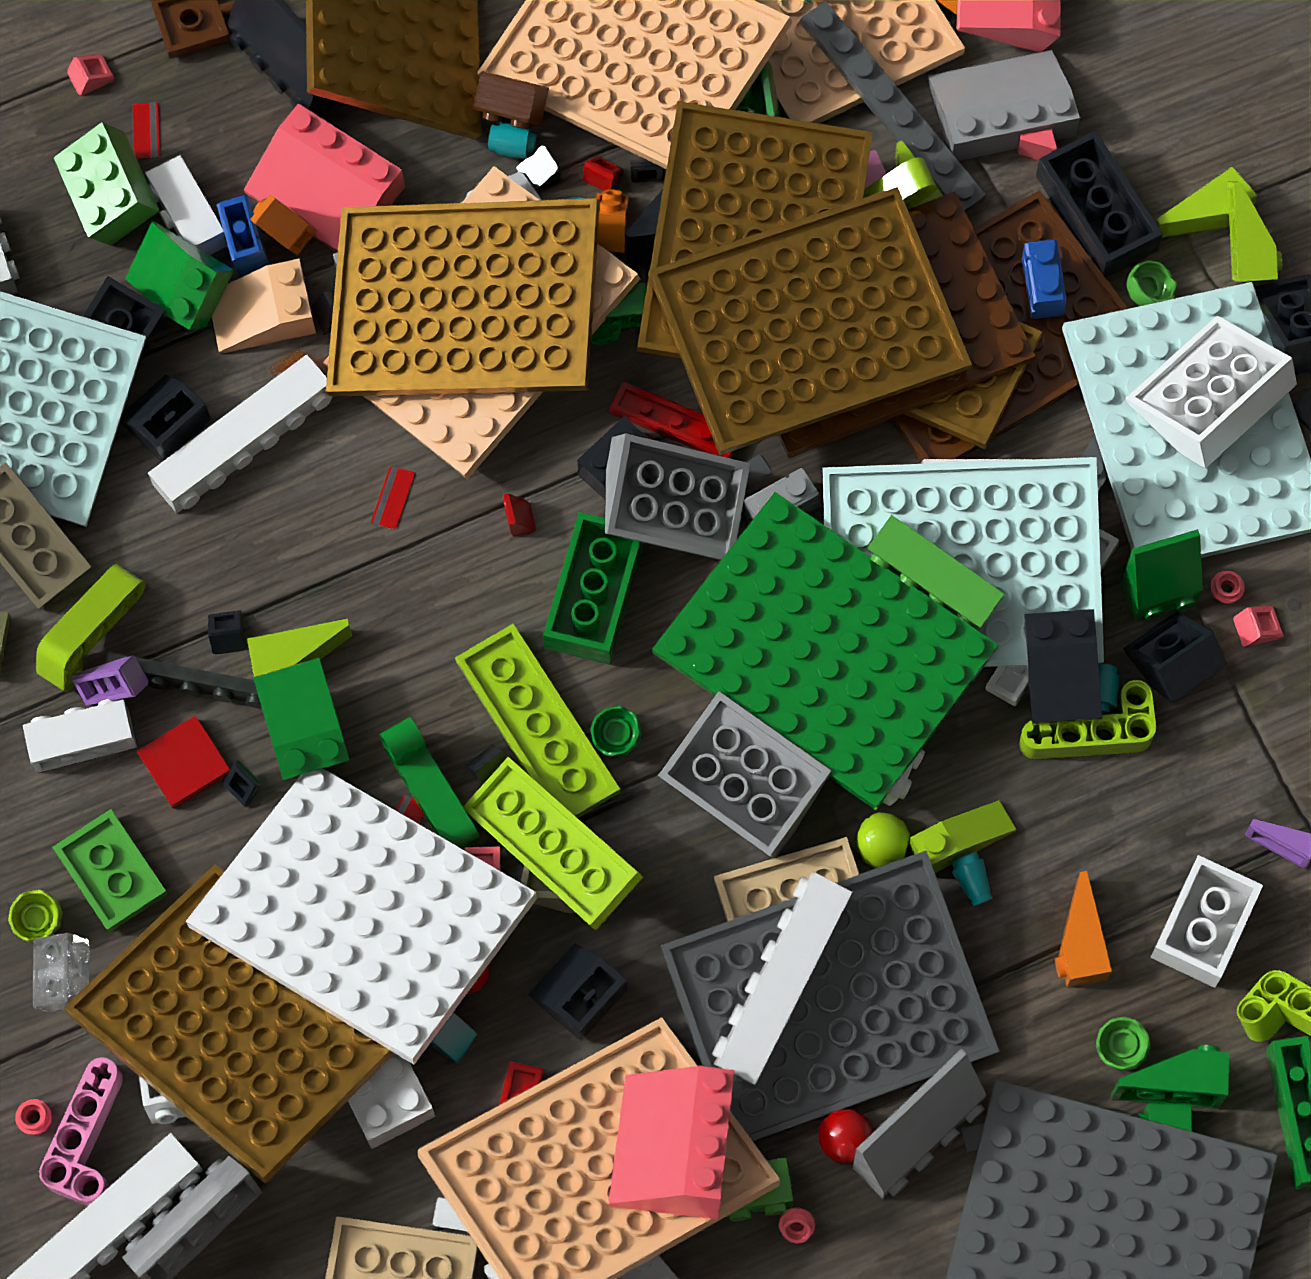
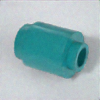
[488,123,537,159]
[1098,663,1120,715]

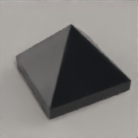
[222,760,261,808]

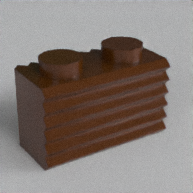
[473,71,549,129]

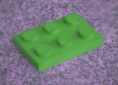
[52,809,168,933]

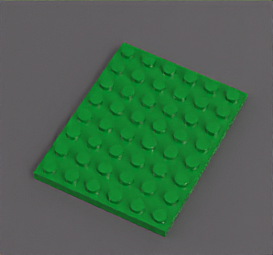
[652,492,998,810]

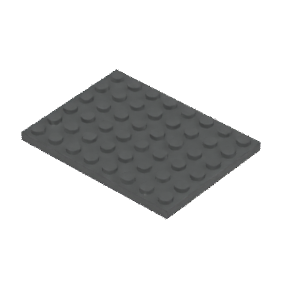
[660,851,999,1141]
[946,1080,1277,1279]

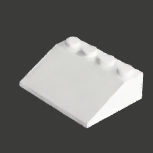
[1126,315,1297,469]

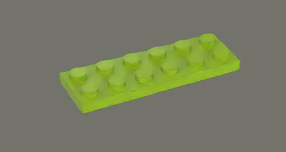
[455,624,620,818]
[463,757,643,930]

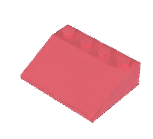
[957,0,1061,53]
[244,104,405,252]
[609,1066,734,1220]

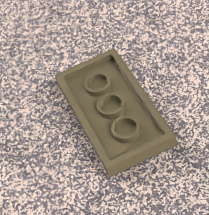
[0,462,92,610]

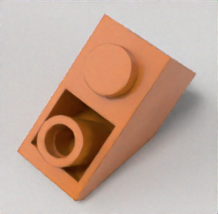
[596,190,629,253]
[250,194,317,255]

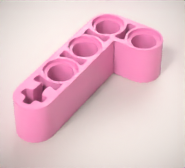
[39,1057,123,1206]

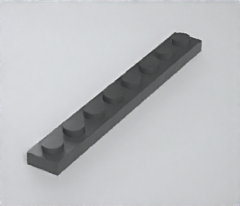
[800,0,986,212]

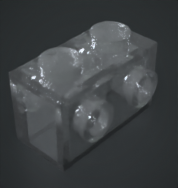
[33,932,90,1014]

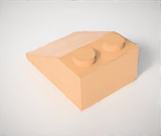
[212,259,316,354]

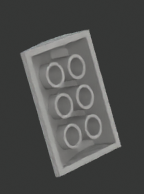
[928,50,1080,161]
[605,433,750,560]
[658,691,832,859]
[852,1049,987,1199]
[122,1156,263,1279]

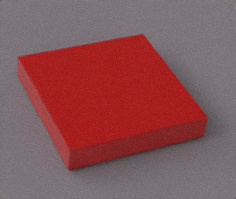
[137,716,230,809]

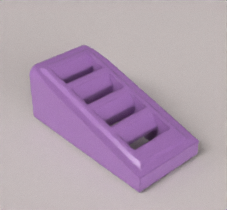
[71,656,148,706]
[1245,819,1311,869]

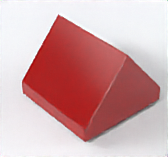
[583,156,625,191]

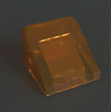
[269,350,305,378]

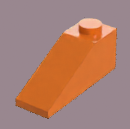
[1055,871,1112,988]

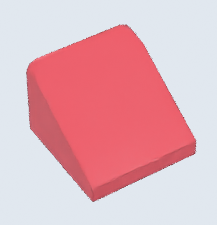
[67,54,115,95]
[1017,129,1057,160]
[1233,606,1284,647]

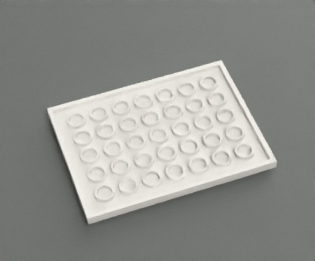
[186,768,537,1064]

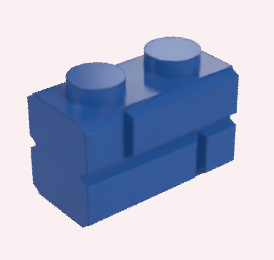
[217,195,270,276]
[1022,240,1067,319]

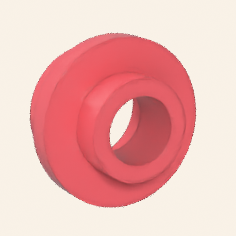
[1210,571,1245,604]
[15,1099,52,1135]
[779,1208,815,1243]

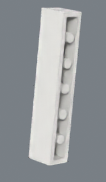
[148,355,333,513]
[712,872,852,1085]
[7,1133,203,1279]

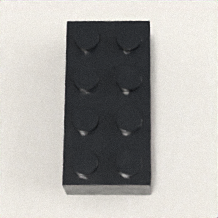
[1036,130,1163,278]

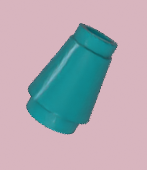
[951,852,992,906]

